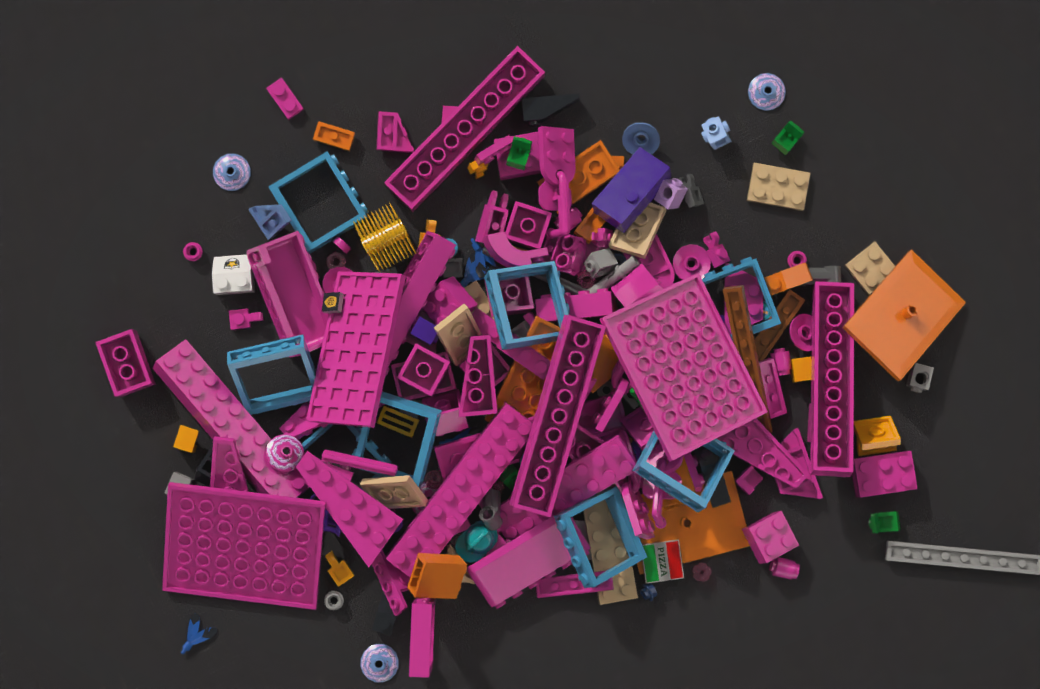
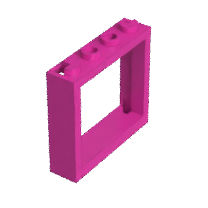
[409,598,436,677]

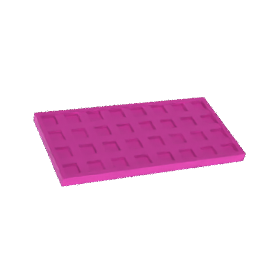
[306,271,406,428]

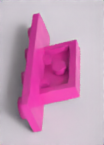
[372,550,410,616]

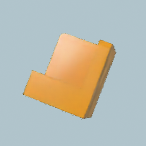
[790,357,812,383]
[173,425,199,453]

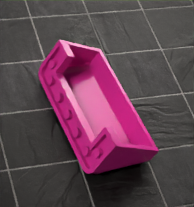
[247,231,329,357]
[467,508,591,609]

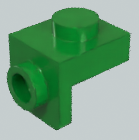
[771,121,804,155]
[506,136,532,170]
[499,464,519,491]
[869,511,900,533]

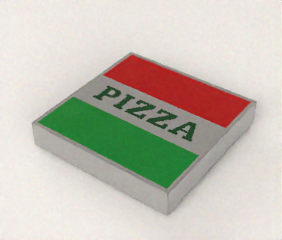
[642,539,684,584]

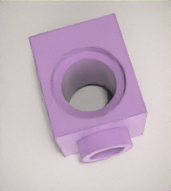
[654,178,688,210]

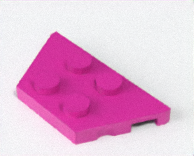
[724,263,763,335]
[774,428,823,499]

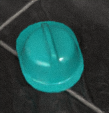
[455,521,498,562]

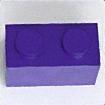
[410,317,439,346]

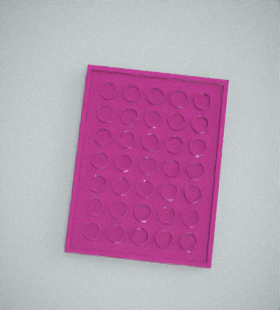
[599,272,768,462]
[162,482,326,610]

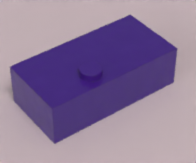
[592,147,672,233]

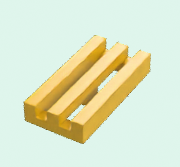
[377,406,419,438]

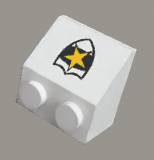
[212,254,255,295]

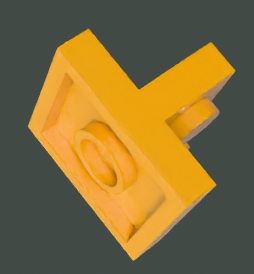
[854,416,901,456]

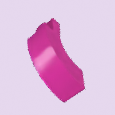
[482,231,549,268]

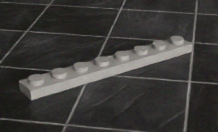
[885,541,1040,575]

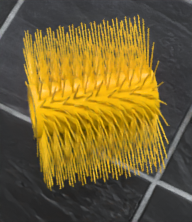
[353,202,416,272]

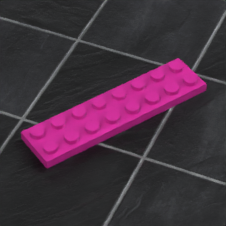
[500,435,637,541]

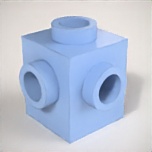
[701,116,732,150]

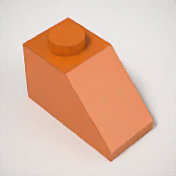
[764,262,813,296]

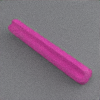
[322,450,398,476]

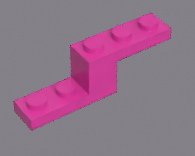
[472,307,551,380]

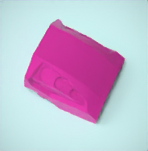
[538,234,587,276]
[611,264,663,307]

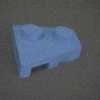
[248,204,292,240]

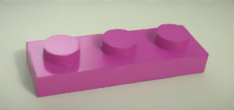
[759,358,787,419]

